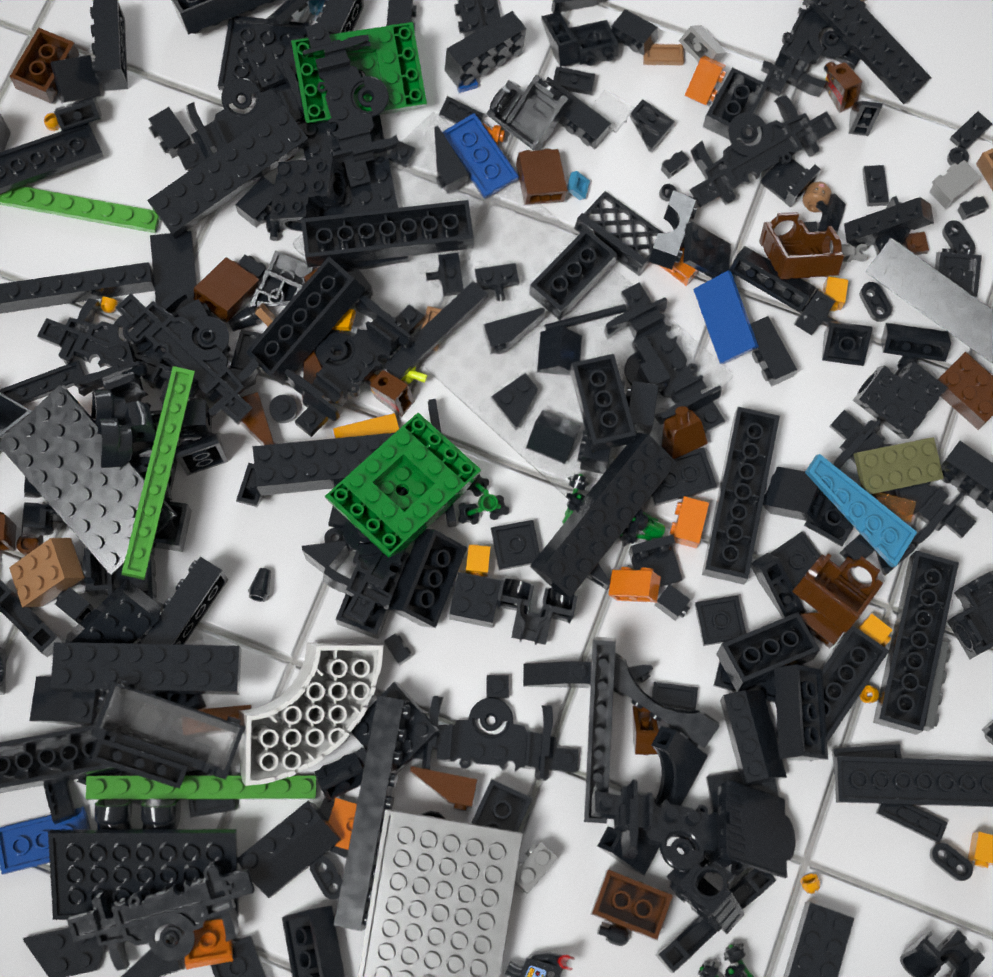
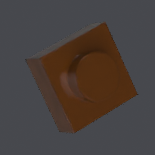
[904,231,929,255]

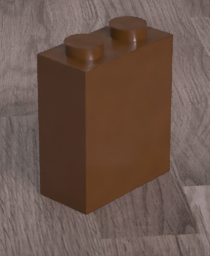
[516,148,567,205]
[194,257,259,323]

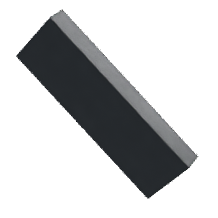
[875,804,948,844]

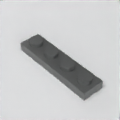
[923,641,951,731]

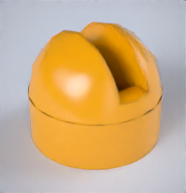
[44,113,60,131]
[101,296,119,313]
[859,685,879,703]
[800,874,820,894]

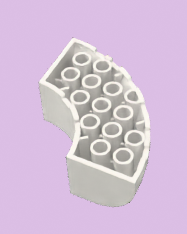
[239,643,383,786]

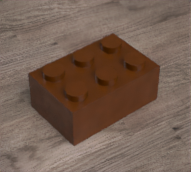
[10,27,80,104]
[938,352,993,430]
[590,869,673,940]

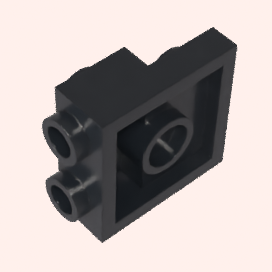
[454,0,501,38]
[570,20,619,66]
[935,248,982,297]

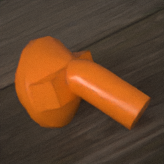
[483,123,505,145]

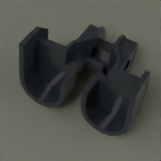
[91,389,157,468]
[21,477,65,539]
[497,578,578,645]
[95,800,181,830]
[900,930,985,977]

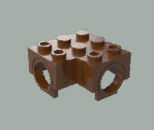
[759,212,844,279]
[792,553,883,633]

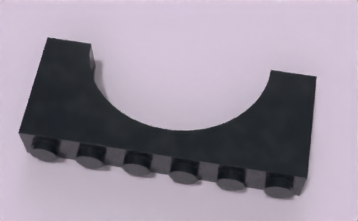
[597,726,708,876]

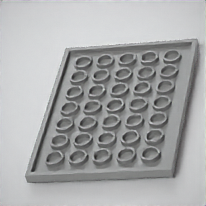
[358,809,523,977]

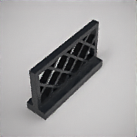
[574,191,663,276]

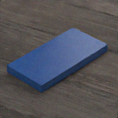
[442,113,519,199]
[693,271,759,365]
[0,807,90,875]

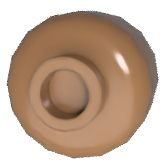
[802,182,832,212]

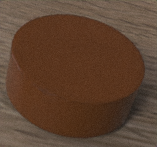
[16,536,40,555]

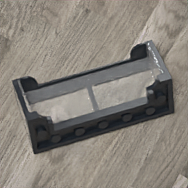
[91,679,245,780]

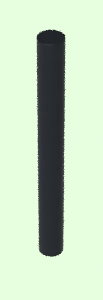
[544,304,627,330]

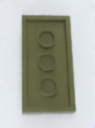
[853,437,944,494]

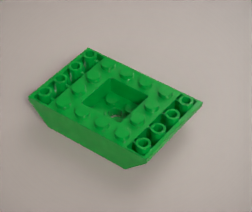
[291,22,427,124]
[325,412,481,558]

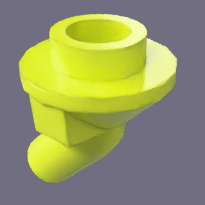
[401,366,427,384]

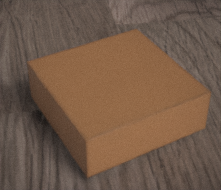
[255,303,276,327]

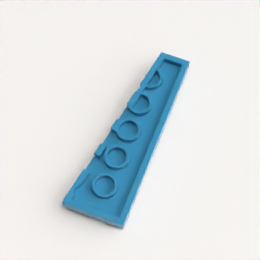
[805,454,917,567]

